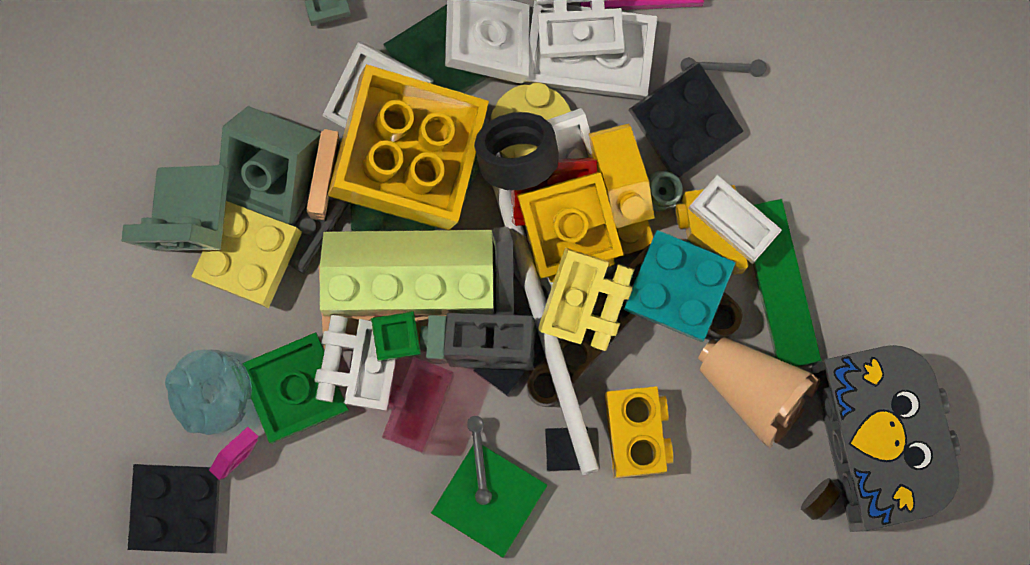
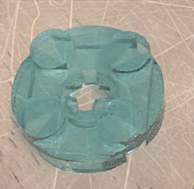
[165,349,252,435]

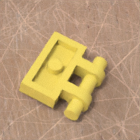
[538,248,634,351]

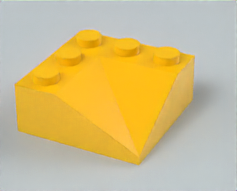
[327,64,489,230]

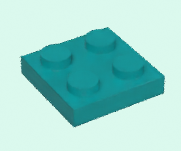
[623,230,736,342]

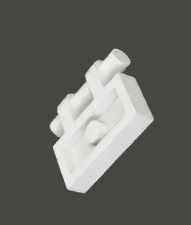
[536,0,624,58]
[315,315,397,412]

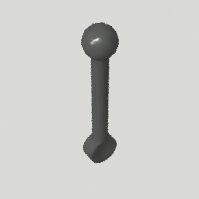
[680,57,767,77]
[467,416,492,505]

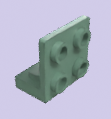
[121,165,229,251]

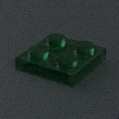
[383,4,490,93]

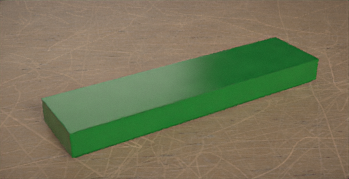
[753,199,821,367]

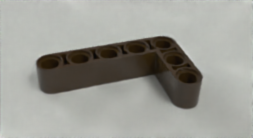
[527,244,743,407]

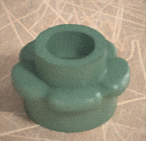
[649,171,683,211]

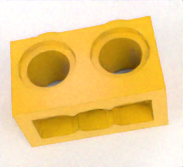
[604,386,673,478]

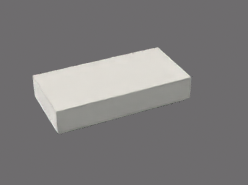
[688,175,782,264]

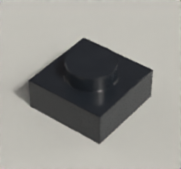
[545,427,588,472]

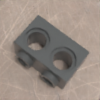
[444,313,537,370]

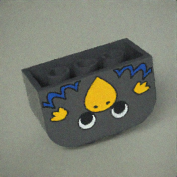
[811,345,960,532]

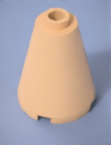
[698,337,820,448]

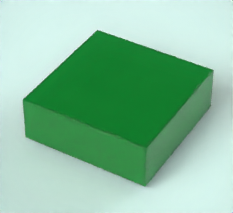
[371,311,421,362]

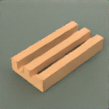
[307,129,340,221]

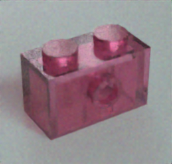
[382,357,455,455]

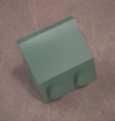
[219,106,321,225]

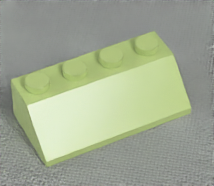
[320,230,493,317]

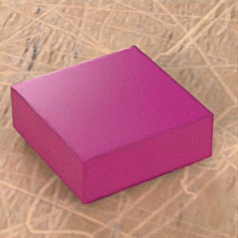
[209,427,259,480]

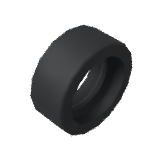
[474,112,559,190]

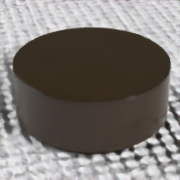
[801,478,841,520]

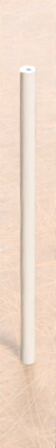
[482,118,599,475]

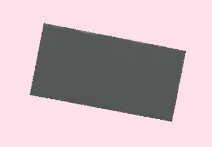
[492,227,514,315]

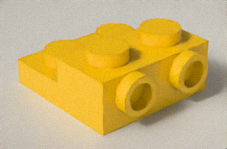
[517,172,623,282]

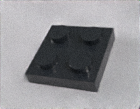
[628,62,743,178]
[127,464,220,553]

